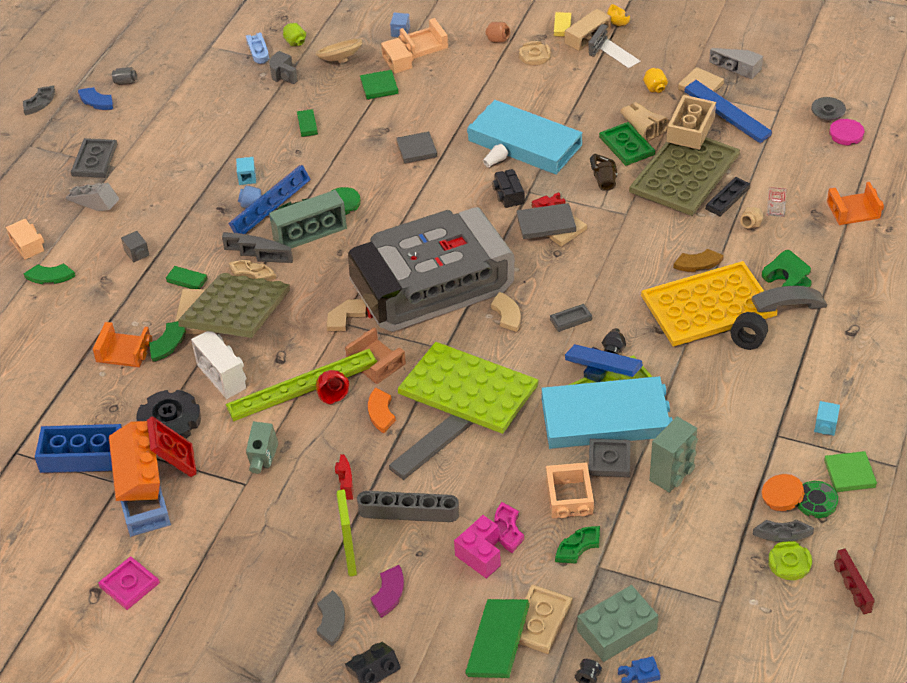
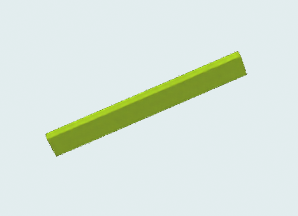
[226,349,377,422]

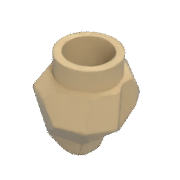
[740,207,763,229]

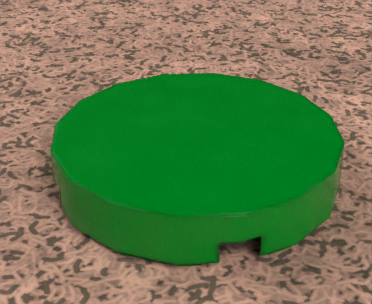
[332,187,361,215]

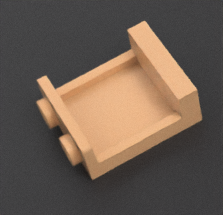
[398,18,448,59]

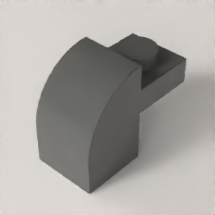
[269,51,298,84]

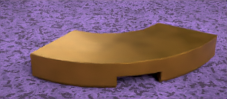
[673,248,724,272]

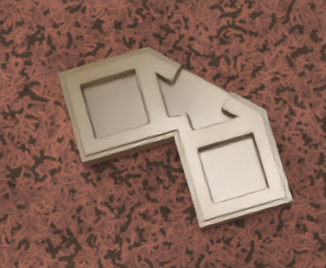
[327,299,367,331]

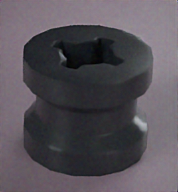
[575,659,602,683]

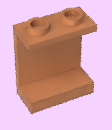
[345,328,406,384]

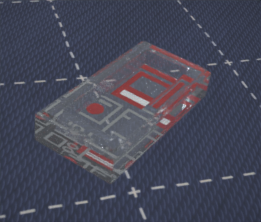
[767,187,787,217]

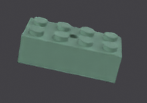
[269,190,347,249]

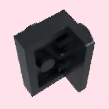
[345,641,401,683]

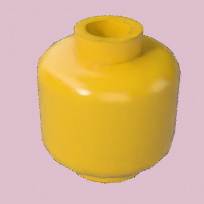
[643,68,668,93]

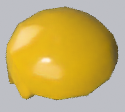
[607,4,630,26]

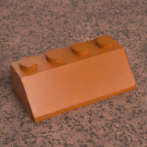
[109,421,160,501]

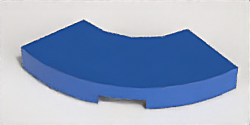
[78,87,113,110]

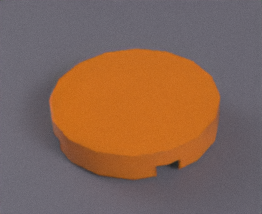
[761,474,805,511]

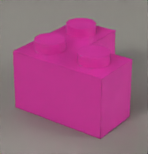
[454,515,501,579]

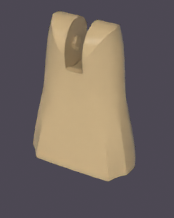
[621,102,669,141]

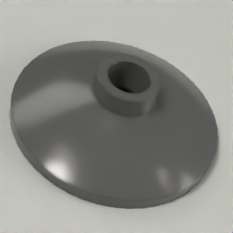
[811,97,846,120]

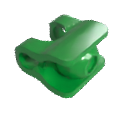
[761,250,812,287]

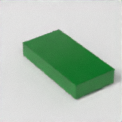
[297,109,318,137]
[166,266,207,289]

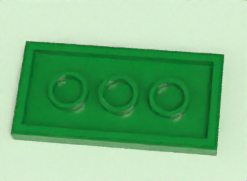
[465,599,530,678]

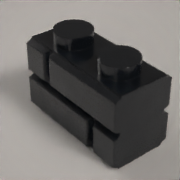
[492,169,525,208]

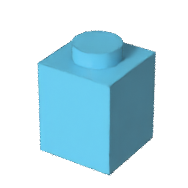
[236,157,256,185]
[814,401,840,436]

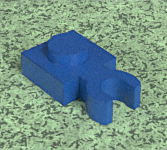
[618,656,661,683]

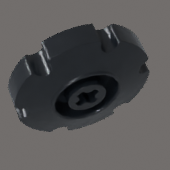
[136,390,201,439]

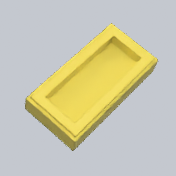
[554,12,571,36]

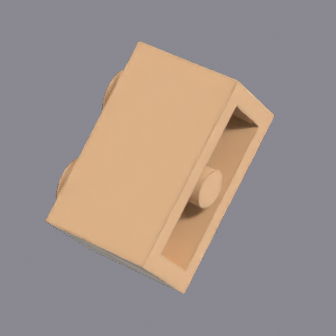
[381,38,413,74]
[6,219,44,260]

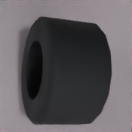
[730,312,768,350]

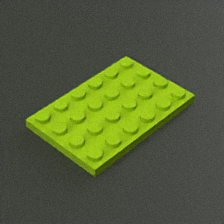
[398,342,539,434]

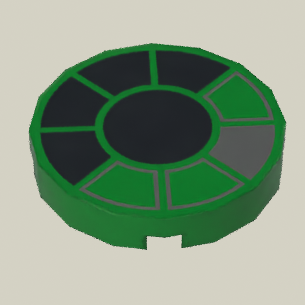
[796,481,838,518]

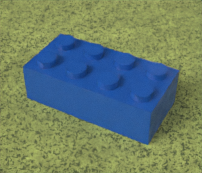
[35,424,122,473]

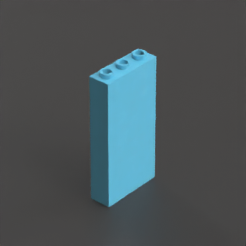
[467,100,582,175]
[541,376,673,449]

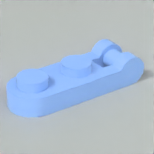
[245,32,269,64]

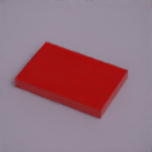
[147,417,197,477]

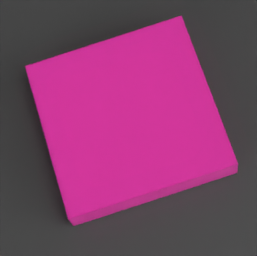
[98,556,159,610]

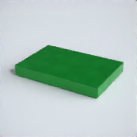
[599,122,655,166]

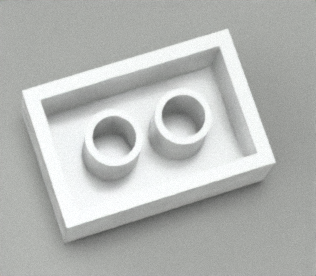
[191,331,247,399]

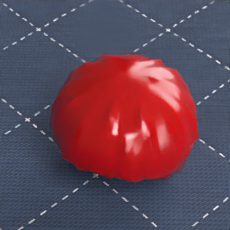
[316,370,349,405]

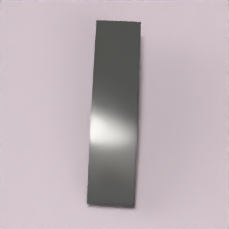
[222,232,293,263]

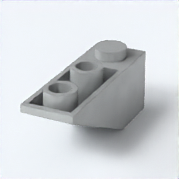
[709,48,763,79]
[66,183,119,211]

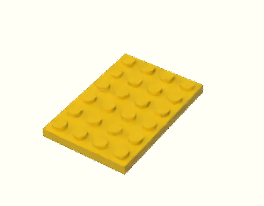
[641,261,778,347]

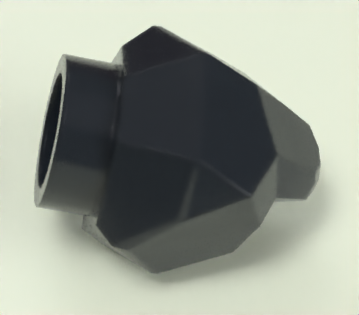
[601,328,626,355]

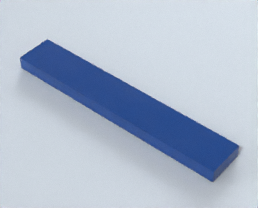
[684,80,772,143]
[228,165,311,234]

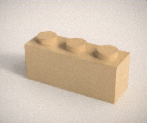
[565,9,611,51]

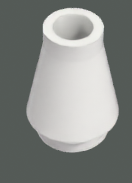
[483,144,508,168]

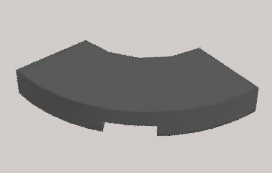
[23,85,55,115]
[753,519,814,542]
[316,590,345,646]

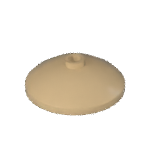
[315,38,363,63]

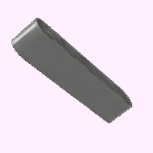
[357,491,459,522]

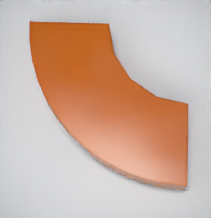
[368,388,396,433]

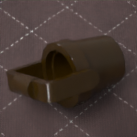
[590,154,618,191]

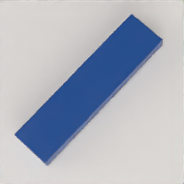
[565,344,643,377]

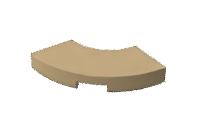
[229,260,276,281]
[491,292,521,332]

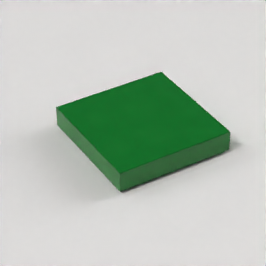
[360,70,399,100]

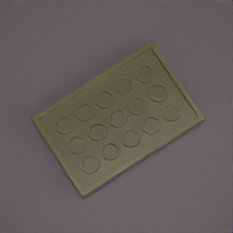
[629,137,740,216]
[178,273,290,338]

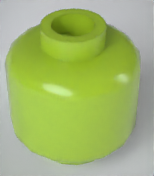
[283,23,306,47]

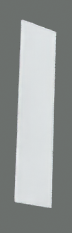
[600,39,640,68]

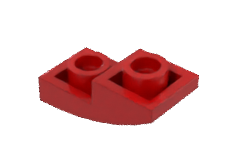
[335,454,354,500]

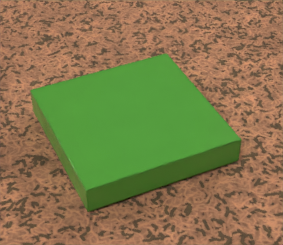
[824,451,877,492]

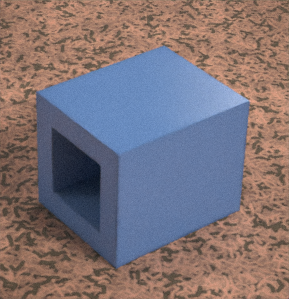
[390,13,410,37]

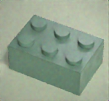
[649,416,698,493]
[577,585,659,662]

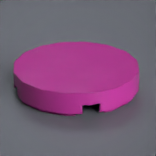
[829,119,865,145]

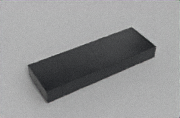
[705,177,750,217]

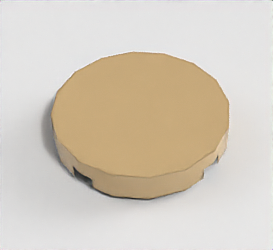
[519,41,551,65]

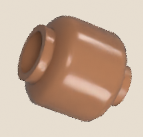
[486,22,510,42]

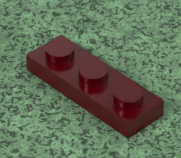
[834,548,875,615]

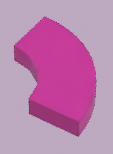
[494,502,524,553]

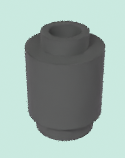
[112,67,137,85]

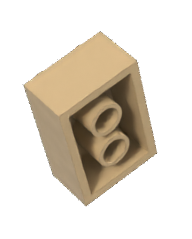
[667,95,716,150]

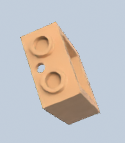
[546,462,594,518]

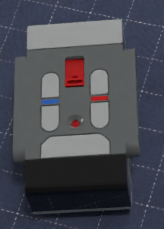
[348,207,515,332]

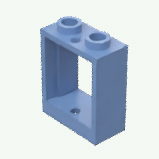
[121,487,171,537]

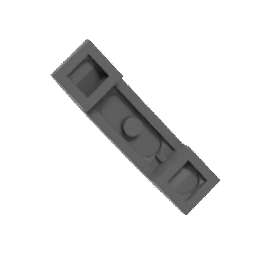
[751,286,827,312]

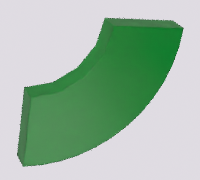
[23,263,76,284]
[149,321,186,362]
[555,526,600,564]

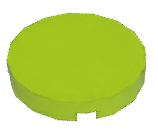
[768,541,812,581]

